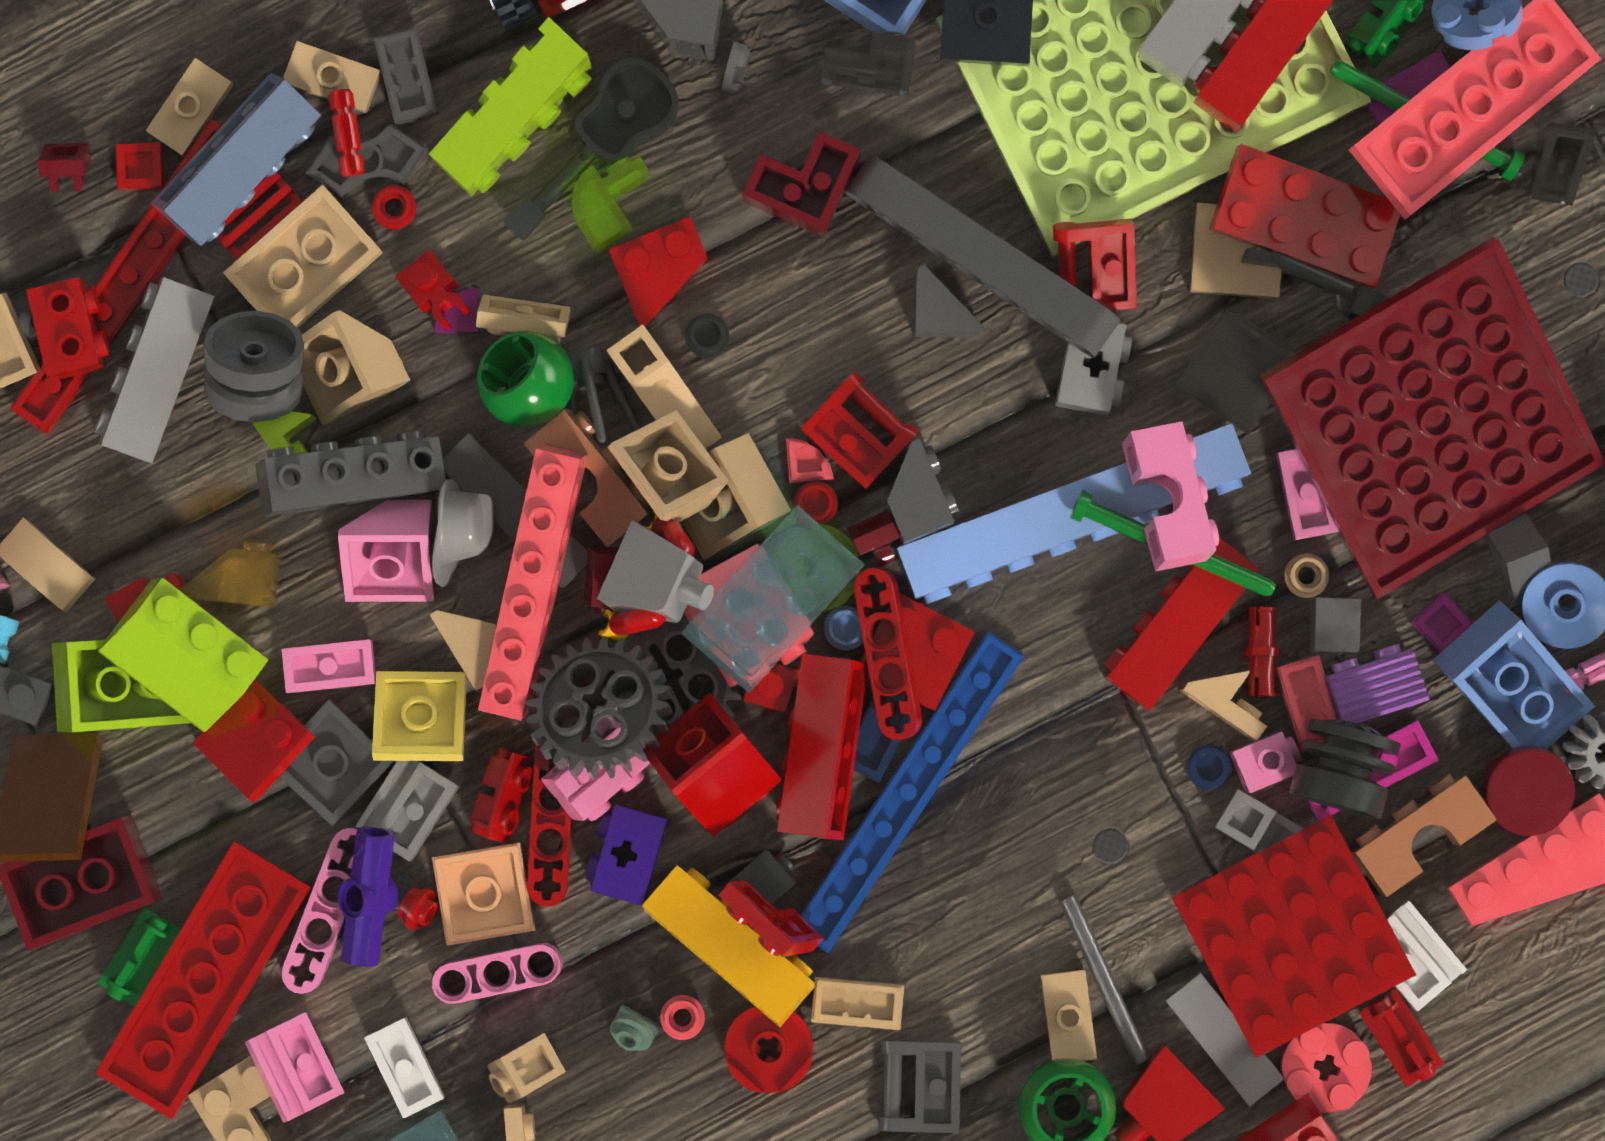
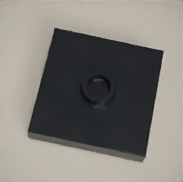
[940,0,1033,66]

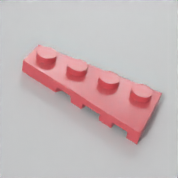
[1446,793,1605,926]

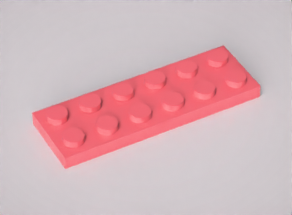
[1349,0,1601,219]

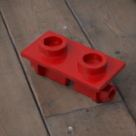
[469,747,534,843]
[1358,988,1444,1088]

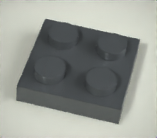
[279,700,395,826]

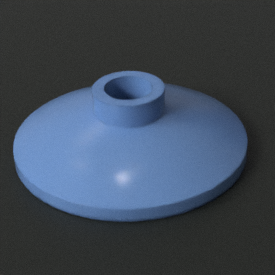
[1522,562,1605,649]

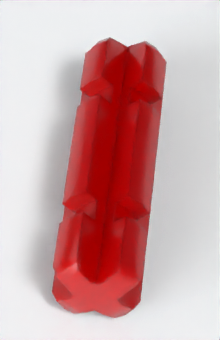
[328,89,365,177]

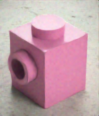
[1228,731,1302,793]

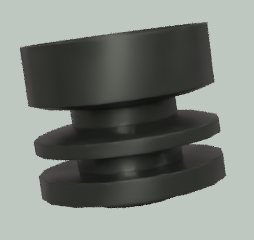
[1289,719,1401,819]

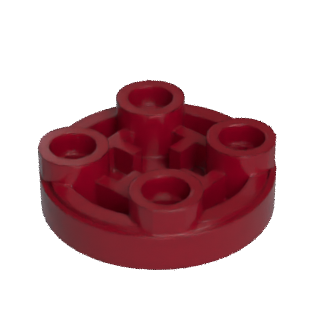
[1483,745,1575,836]

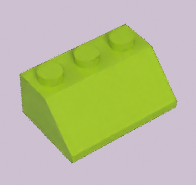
[97,577,268,732]

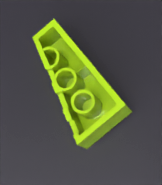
[429,17,593,197]

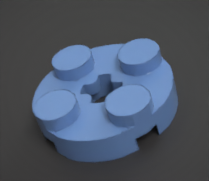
[1431,0,1523,50]

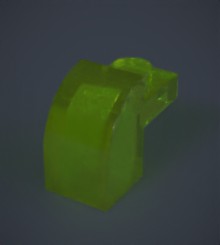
[572,157,651,254]

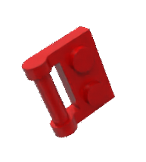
[1053,218,1137,311]
[801,372,920,490]

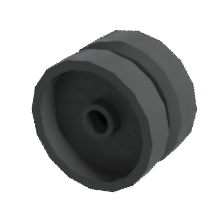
[204,311,304,423]

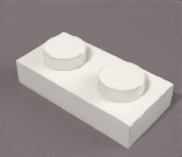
[364,1017,445,1119]

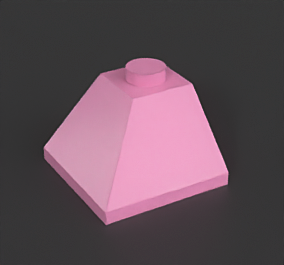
[338,500,435,602]

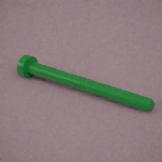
[1330,61,1525,181]
[1070,489,1276,596]

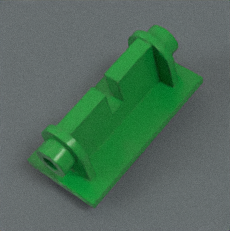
[1346,0,1425,69]
[97,907,181,1007]

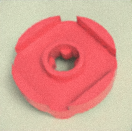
[1280,1022,1372,1113]

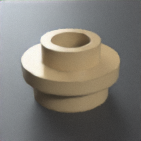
[1284,553,1329,598]

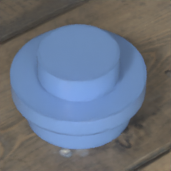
[824,606,863,651]

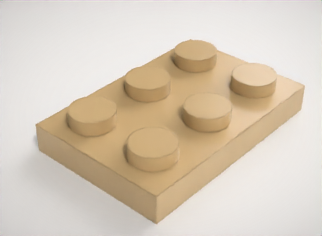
[223,185,383,328]

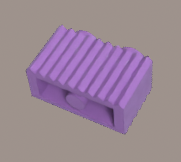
[1326,644,1430,723]

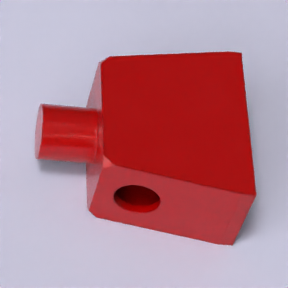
[1113,1043,1225,1141]

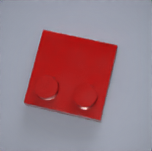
[860,594,975,711]
[192,679,316,803]

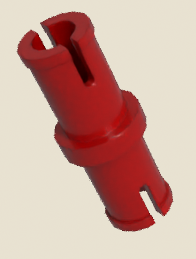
[1244,607,1280,698]

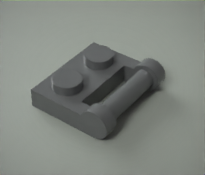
[878,1039,961,1133]

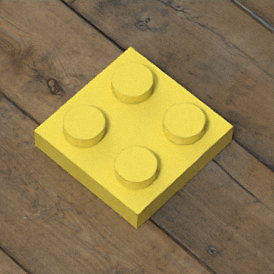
[372,671,467,761]

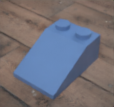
[1433,600,1595,749]

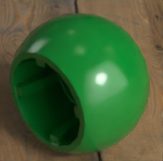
[477,331,574,428]
[1018,1058,1116,1141]

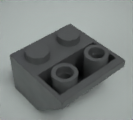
[634,0,723,61]
[885,438,959,546]

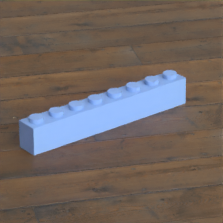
[896,424,1251,604]

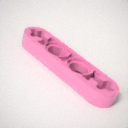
[282,827,357,994]

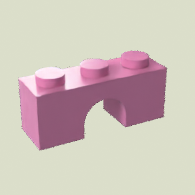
[1122,421,1219,572]

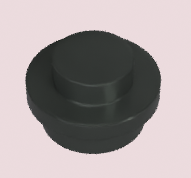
[685,314,730,358]

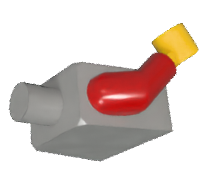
[597,510,714,642]

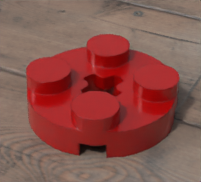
[724,1006,813,1093]

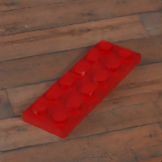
[95,841,313,1119]

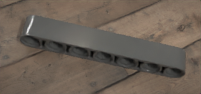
[844,154,1121,358]

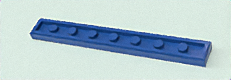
[800,631,1025,953]

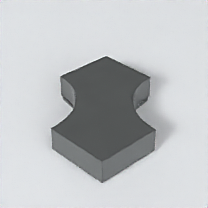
[305,124,429,199]

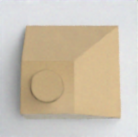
[302,310,410,426]

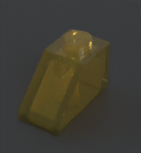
[181,541,281,608]

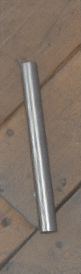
[1059,894,1150,1065]

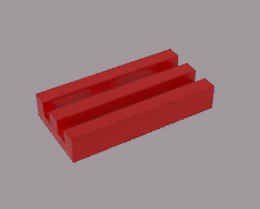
[217,172,303,260]

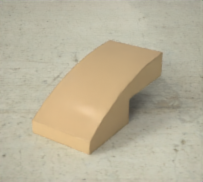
[0,517,95,613]

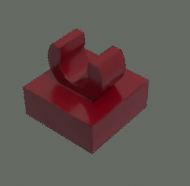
[38,143,91,192]
[847,510,900,567]

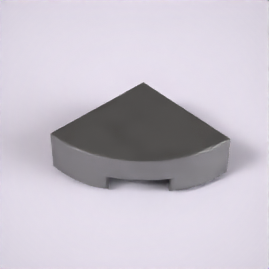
[722,41,751,96]

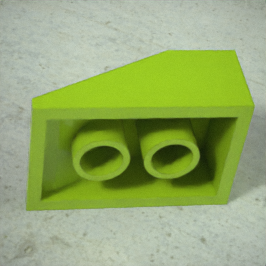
[52,639,191,732]

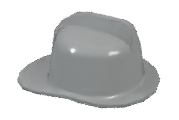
[432,479,494,587]

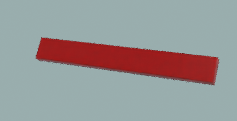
[10,118,222,435]

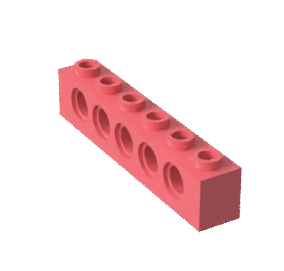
[478,444,588,721]

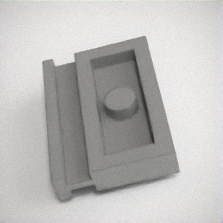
[355,761,460,862]

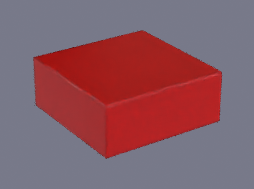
[116,142,164,191]

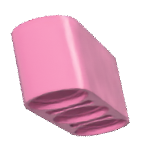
[432,943,563,1004]

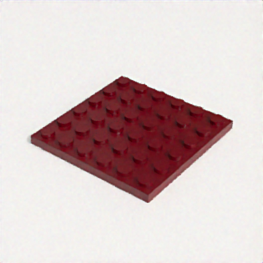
[1259,237,1605,599]

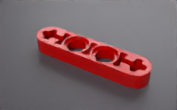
[854,568,922,740]
[527,745,572,907]

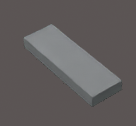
[1165,972,1284,1107]

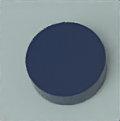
[1186,745,1232,790]

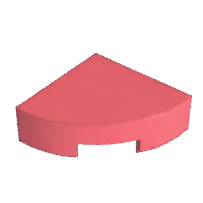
[786,438,834,484]

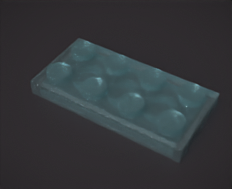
[682,505,865,693]

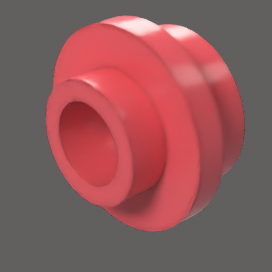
[660,995,705,1040]

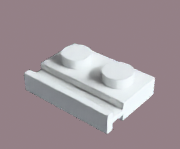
[1386,900,1467,1012]

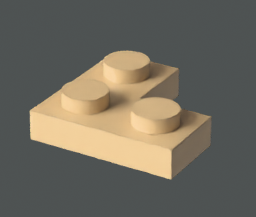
[187,1056,272,1141]

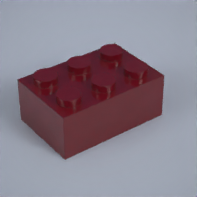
[0,816,163,951]

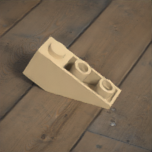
[606,325,722,449]

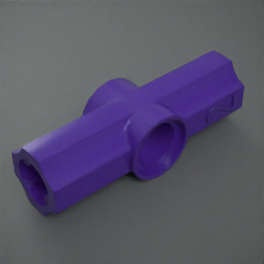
[338,826,398,967]

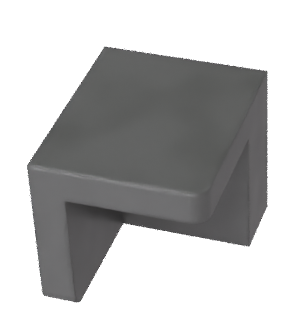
[1309,597,1361,653]

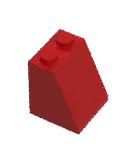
[643,692,782,837]

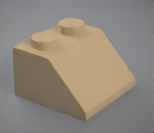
[608,410,729,522]
[682,433,791,560]

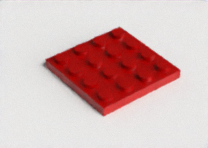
[1172,815,1416,1058]

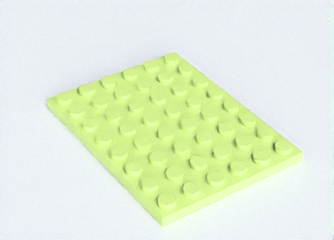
[935,0,1371,258]

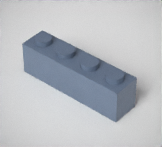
[151,73,321,246]

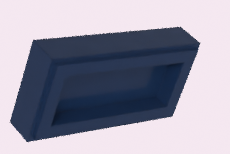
[854,694,910,783]

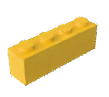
[642,865,815,1027]

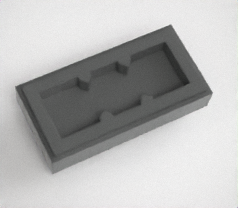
[373,27,439,125]

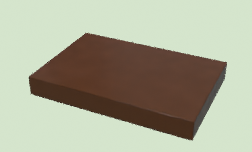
[0,733,103,862]

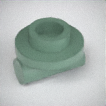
[610,1004,661,1051]

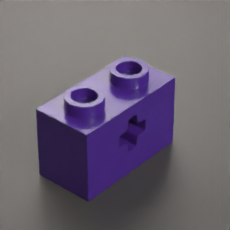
[585,804,668,906]

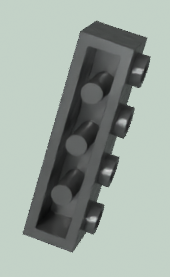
[255,431,446,517]

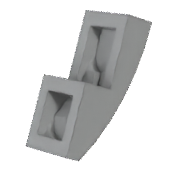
[1215,789,1304,853]

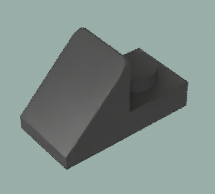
[0,664,54,726]

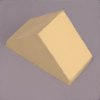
[429,610,497,692]

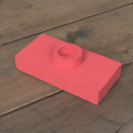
[1275,655,1338,753]

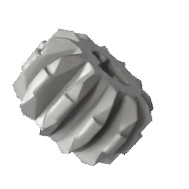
[1562,712,1605,789]

